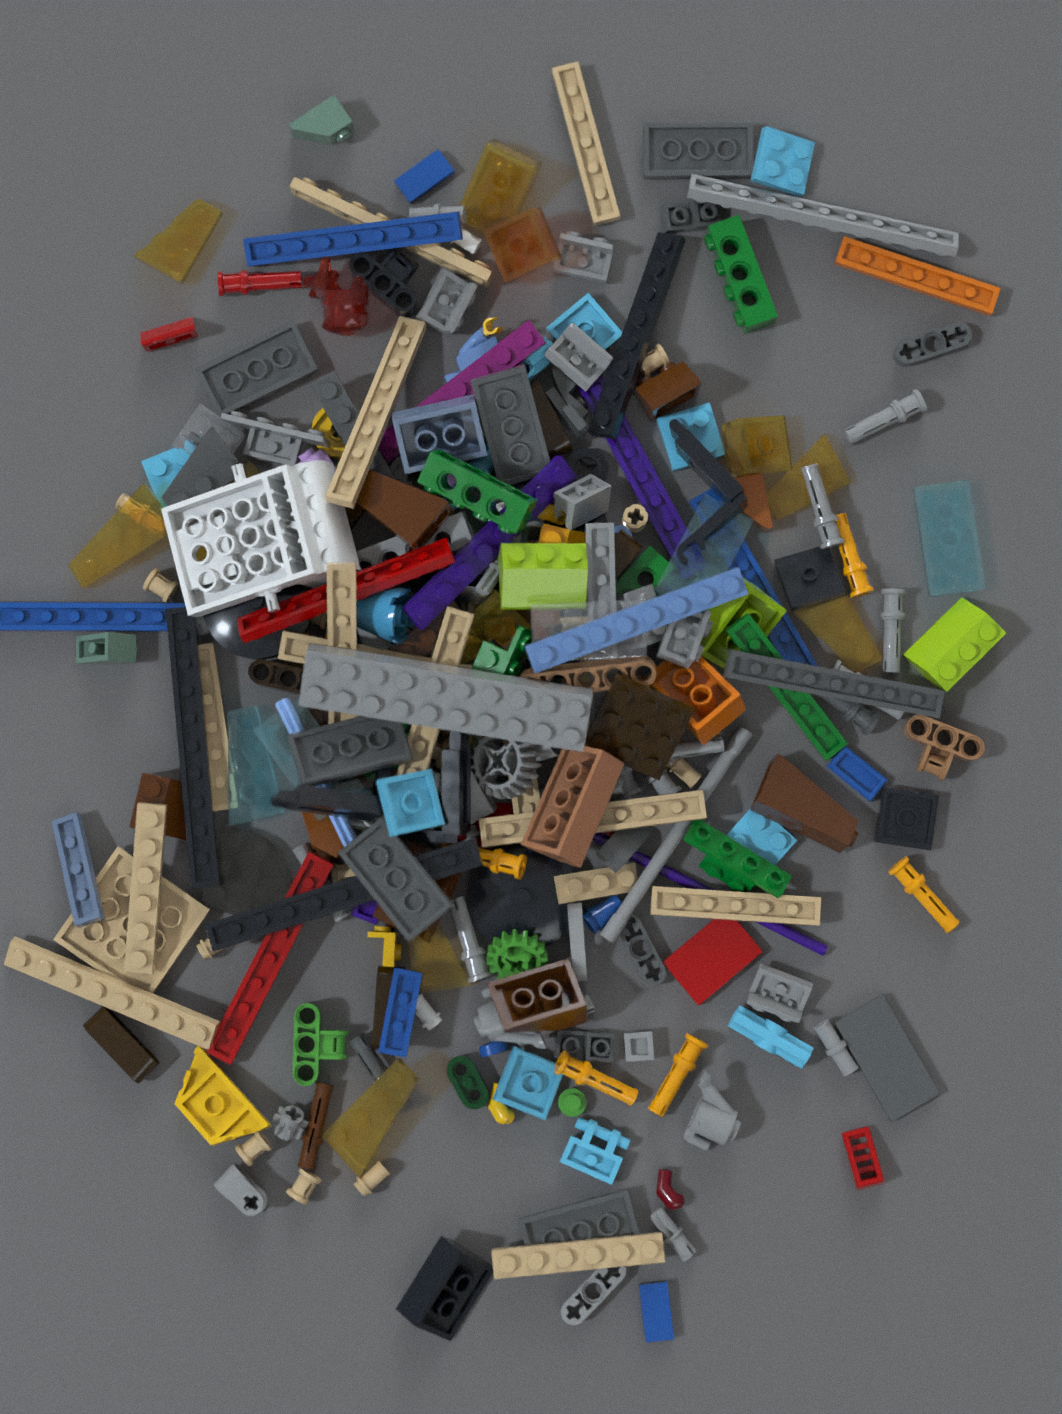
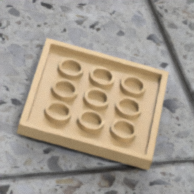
[53,847,211,994]

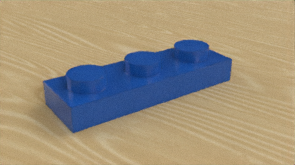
[378,967,423,1058]

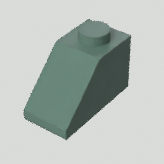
[289,95,354,145]
[75,632,137,664]

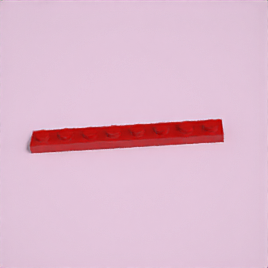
[237,538,455,643]
[206,851,335,1065]

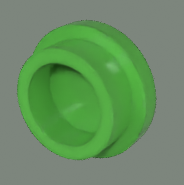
[558,1088,586,1117]

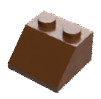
[634,361,702,422]
[129,772,186,840]

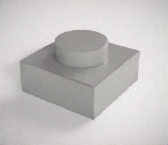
[624,1031,654,1062]

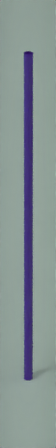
[431,758,828,956]

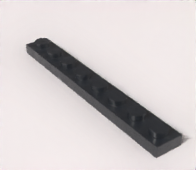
[588,232,686,440]

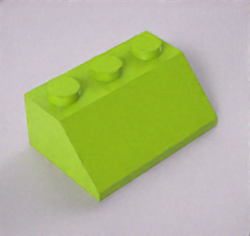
[498,543,588,610]
[700,577,787,669]
[903,597,1006,693]

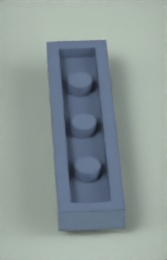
[51,812,105,928]

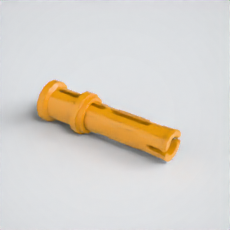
[836,513,874,598]
[441,843,527,880]
[888,856,960,933]
[648,1033,709,1117]
[553,1050,638,1106]

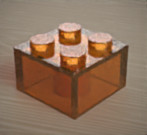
[483,207,562,283]

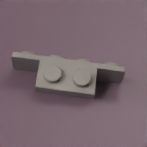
[220,411,331,466]

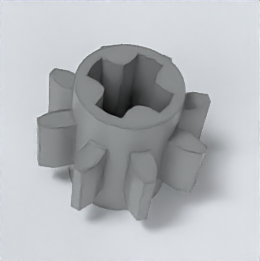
[270,1105,308,1141]

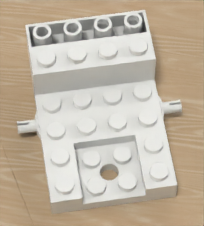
[161,460,361,617]

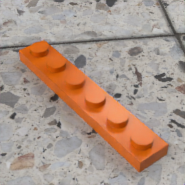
[834,236,1001,316]

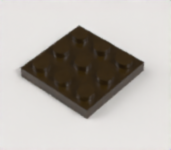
[584,673,695,780]

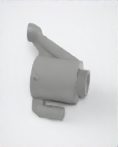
[473,987,547,1049]
[684,1070,741,1151]

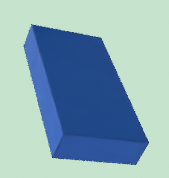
[394,149,455,205]
[826,746,888,802]
[639,1280,674,1343]

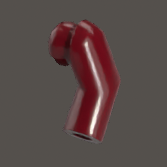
[656,1169,685,1210]

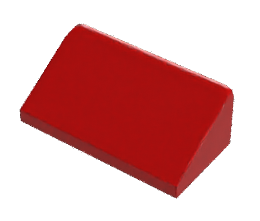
[140,317,198,352]

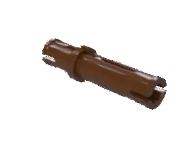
[297,1082,334,1170]

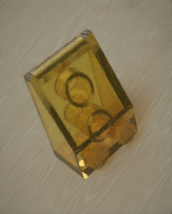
[460,138,543,242]

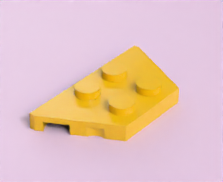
[174,1046,271,1146]

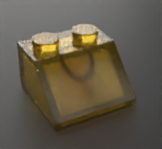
[721,415,793,478]

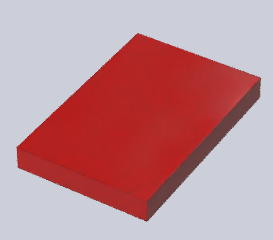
[662,919,763,1006]

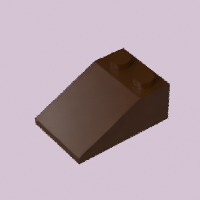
[487,958,587,1033]

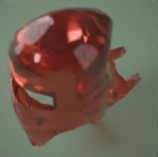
[302,257,370,336]

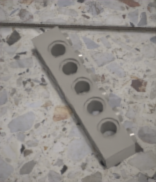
[312,511,474,589]

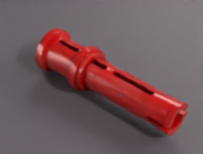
[217,270,302,296]

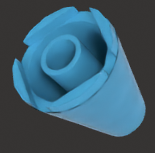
[356,588,414,644]

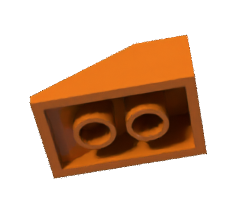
[648,656,747,745]

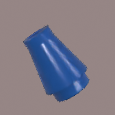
[583,895,622,934]

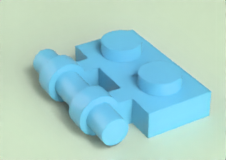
[560,1117,631,1185]

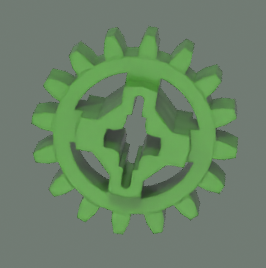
[487,929,548,980]

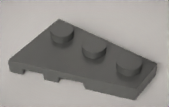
[161,425,245,506]

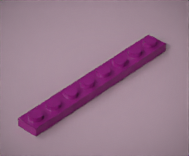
[379,320,547,465]

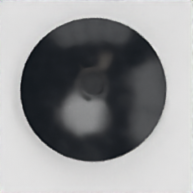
[204,584,313,660]
[467,843,579,947]

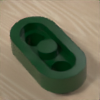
[447,1055,489,1110]

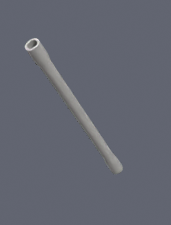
[599,726,752,944]

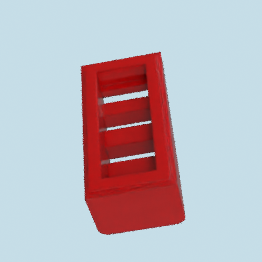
[841,1126,885,1191]

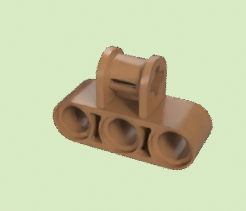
[903,715,985,781]

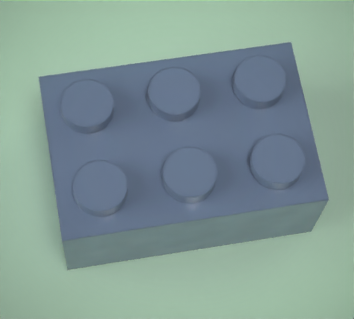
[392,394,487,474]

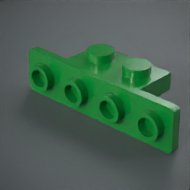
[472,626,534,676]
[683,820,791,898]

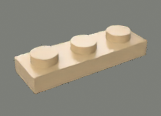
[554,863,638,904]

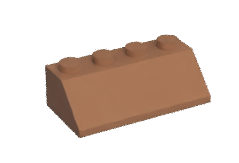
[521,746,625,868]

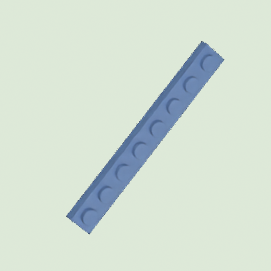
[524,567,748,673]

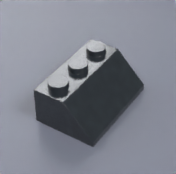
[396,1236,494,1341]

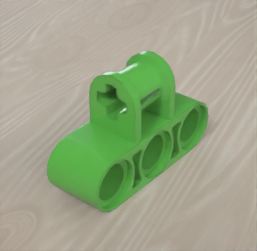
[293,1002,349,1086]

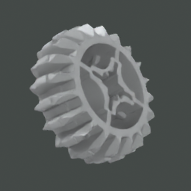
[471,735,542,799]

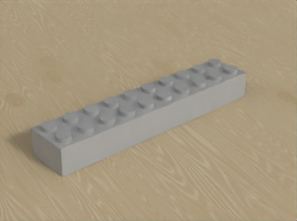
[298,643,593,752]

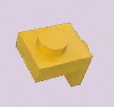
[367,926,402,967]

